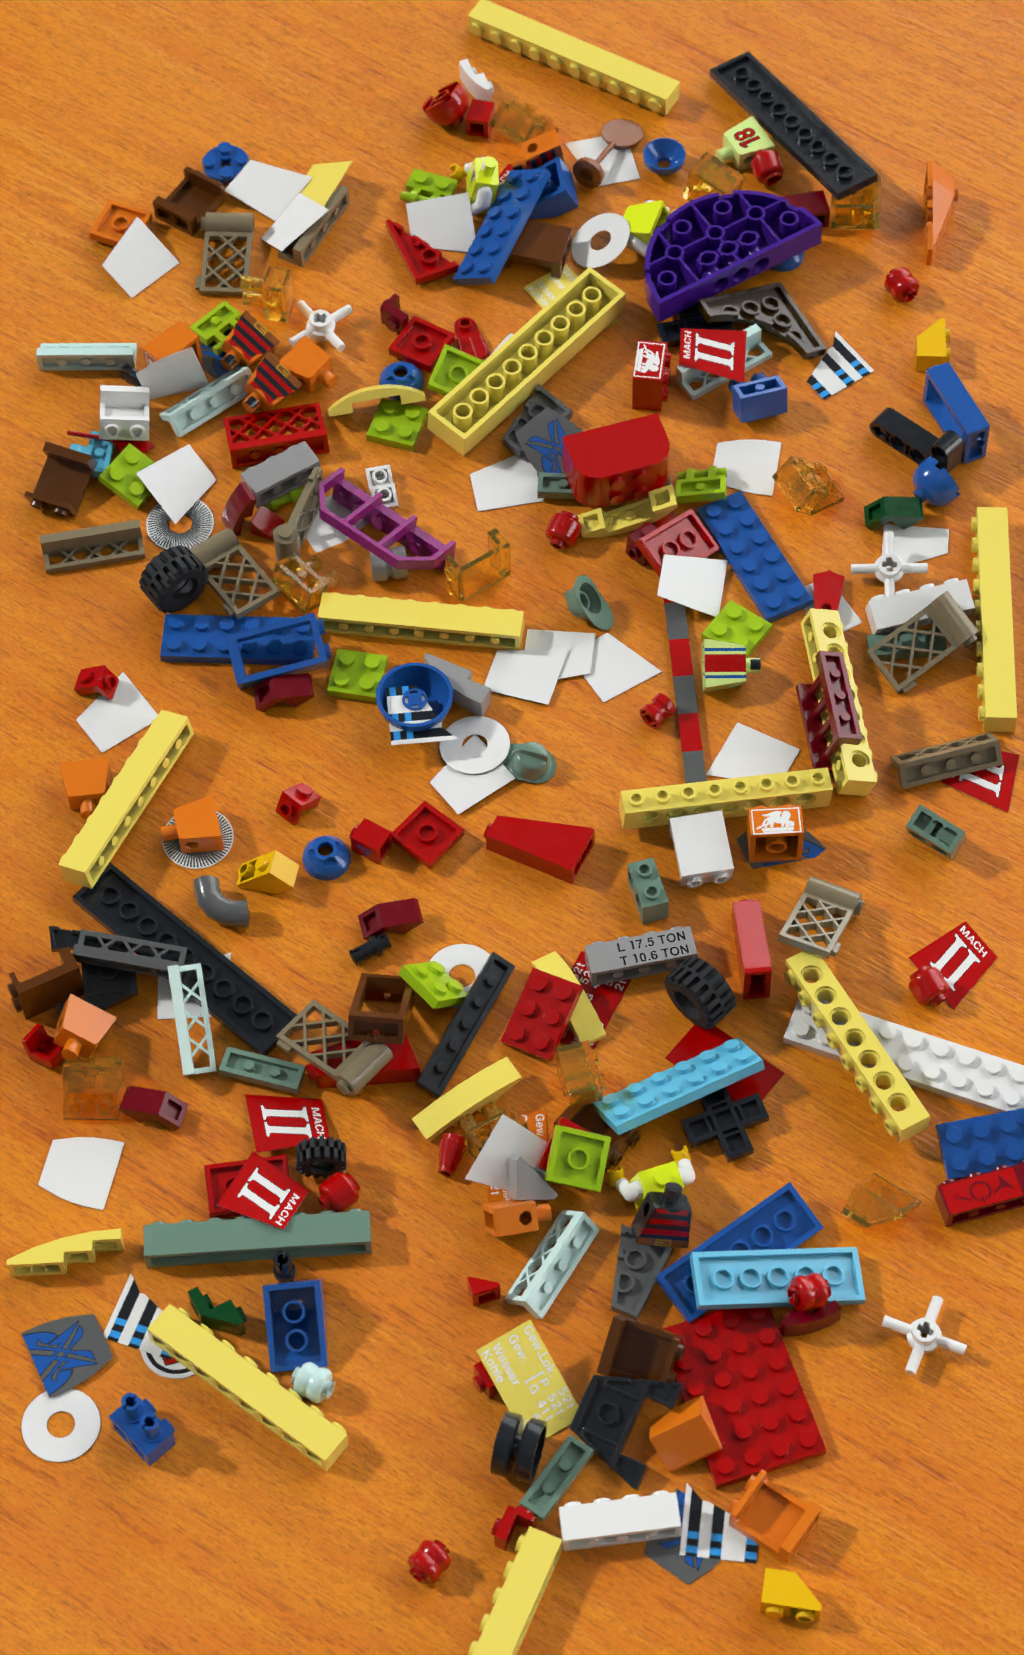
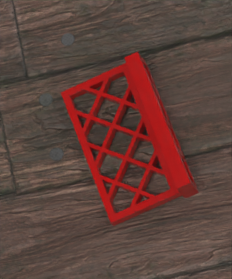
[223,402,330,469]

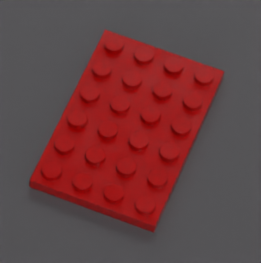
[663,1307,827,1489]

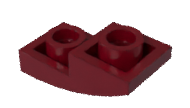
[221,481,256,536]
[780,1300,842,1337]

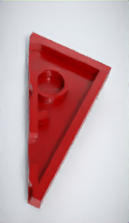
[386,219,459,285]

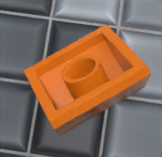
[649,1395,723,1473]

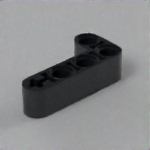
[869,407,963,473]

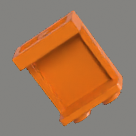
[728,1469,822,1564]

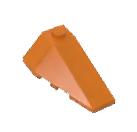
[923,161,958,265]

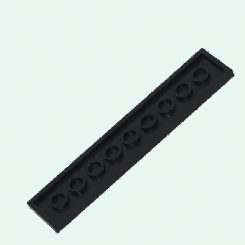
[710,51,878,201]
[72,863,297,1056]

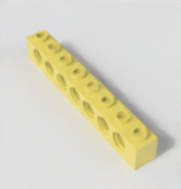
[801,608,877,796]
[619,767,833,830]
[783,951,930,1143]

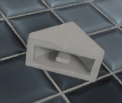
[508,1154,558,1200]

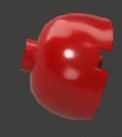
[422,81,469,126]

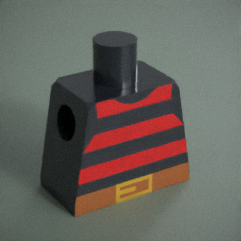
[631,1182,692,1248]

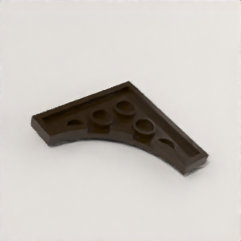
[696,282,827,360]

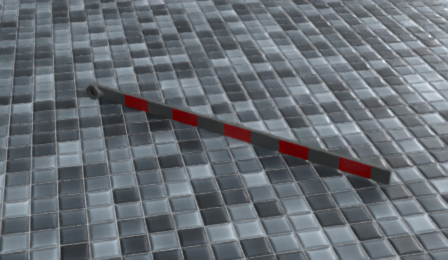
[654,473,706,784]

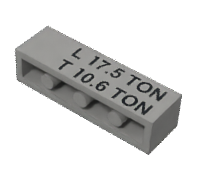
[585,926,698,986]

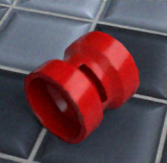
[640,693,676,729]

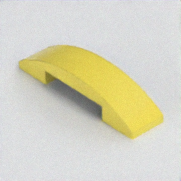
[328,384,426,417]
[577,484,678,538]
[531,951,606,1048]

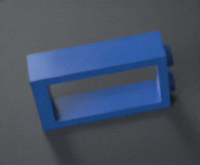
[923,362,990,465]
[225,612,332,690]

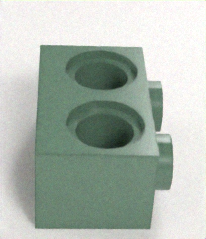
[906,804,966,860]
[627,858,669,924]

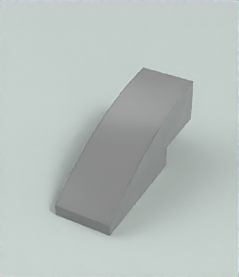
[424,653,491,716]

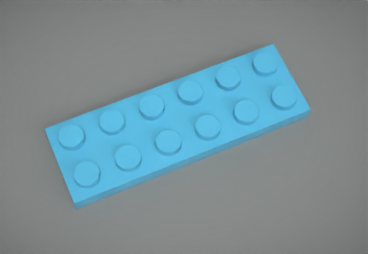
[593,1038,765,1135]
[690,1247,866,1310]

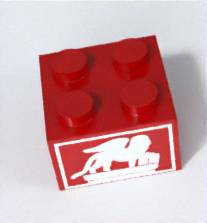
[632,340,672,411]

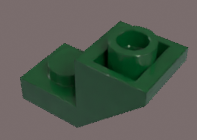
[864,496,924,531]
[188,1286,247,1336]

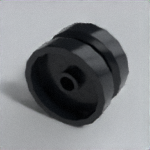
[490,1411,547,1484]

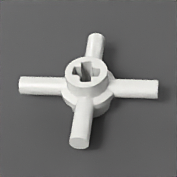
[289,300,353,352]
[851,531,928,597]
[881,1296,967,1376]

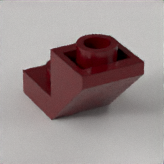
[253,673,315,712]
[358,898,424,941]
[119,1086,188,1131]

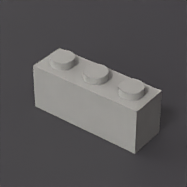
[240,441,320,508]

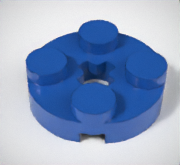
[202,142,249,185]

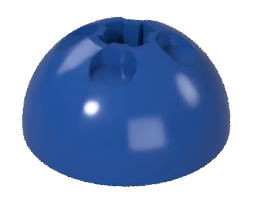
[376,663,453,731]

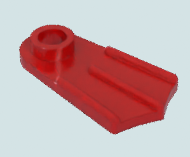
[454,317,490,360]
[813,570,845,611]

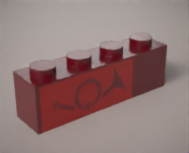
[935,1160,1024,1227]

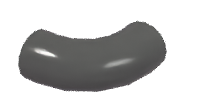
[193,875,249,927]

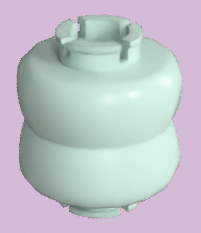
[291,1362,335,1403]

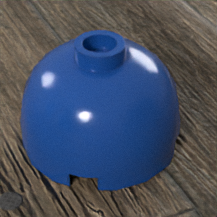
[913,457,961,507]

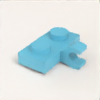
[70,431,115,478]

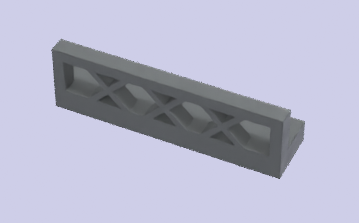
[72,929,188,978]

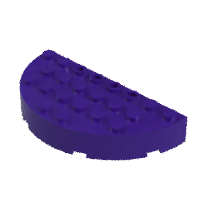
[645,190,822,323]

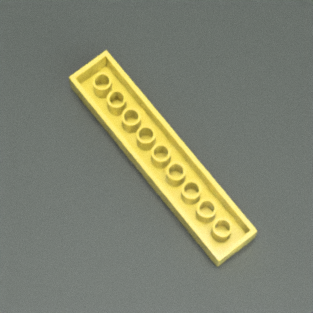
[427,267,626,456]

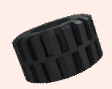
[139,545,209,613]
[664,956,736,1030]

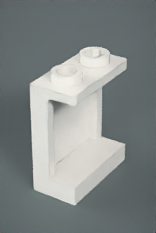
[99,385,150,441]
[669,810,734,888]

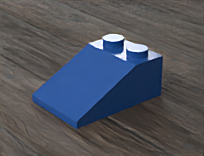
[498,157,579,220]
[262,1279,328,1372]

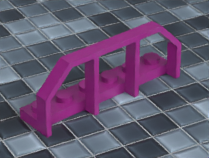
[317,467,456,574]

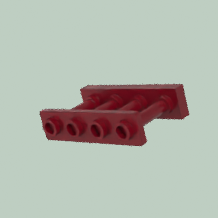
[796,650,863,773]

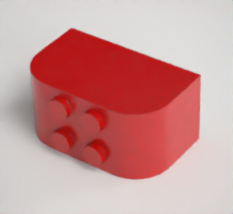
[562,413,670,508]

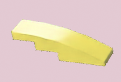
[412,1057,523,1142]
[7,1228,124,1277]

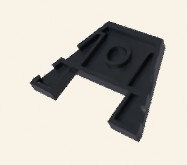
[49,926,138,1019]
[569,1375,684,1491]

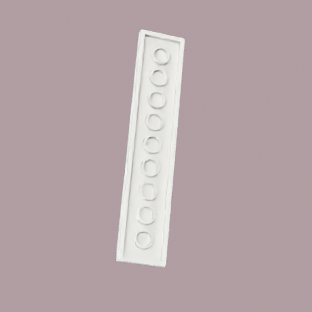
[783,999,1024,1113]

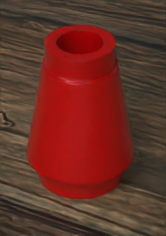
[438,1133,467,1177]

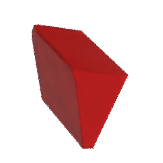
[251,505,285,541]
[467,1277,501,1306]

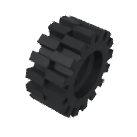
[296,1136,347,1179]

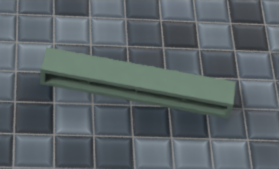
[144,1209,372,1268]

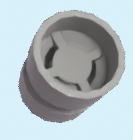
[370,546,408,582]

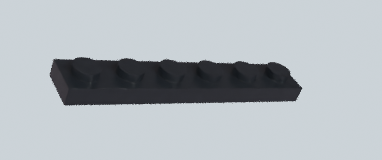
[415,952,515,1099]

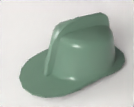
[564,575,614,630]
[502,742,556,784]

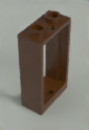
[348,973,415,1044]

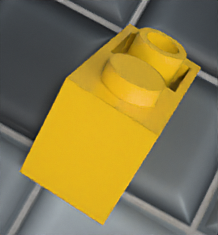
[915,318,951,372]
[236,850,299,894]
[760,1568,822,1623]

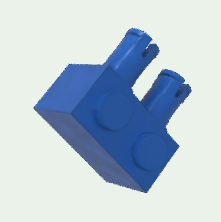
[728,372,787,423]
[109,1393,176,1467]

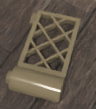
[195,212,255,296]
[273,466,325,574]
[190,528,281,619]
[866,591,979,694]
[777,876,865,959]
[276,999,393,1096]

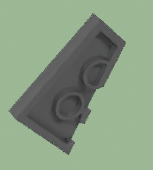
[503,383,573,458]
[611,1224,673,1321]

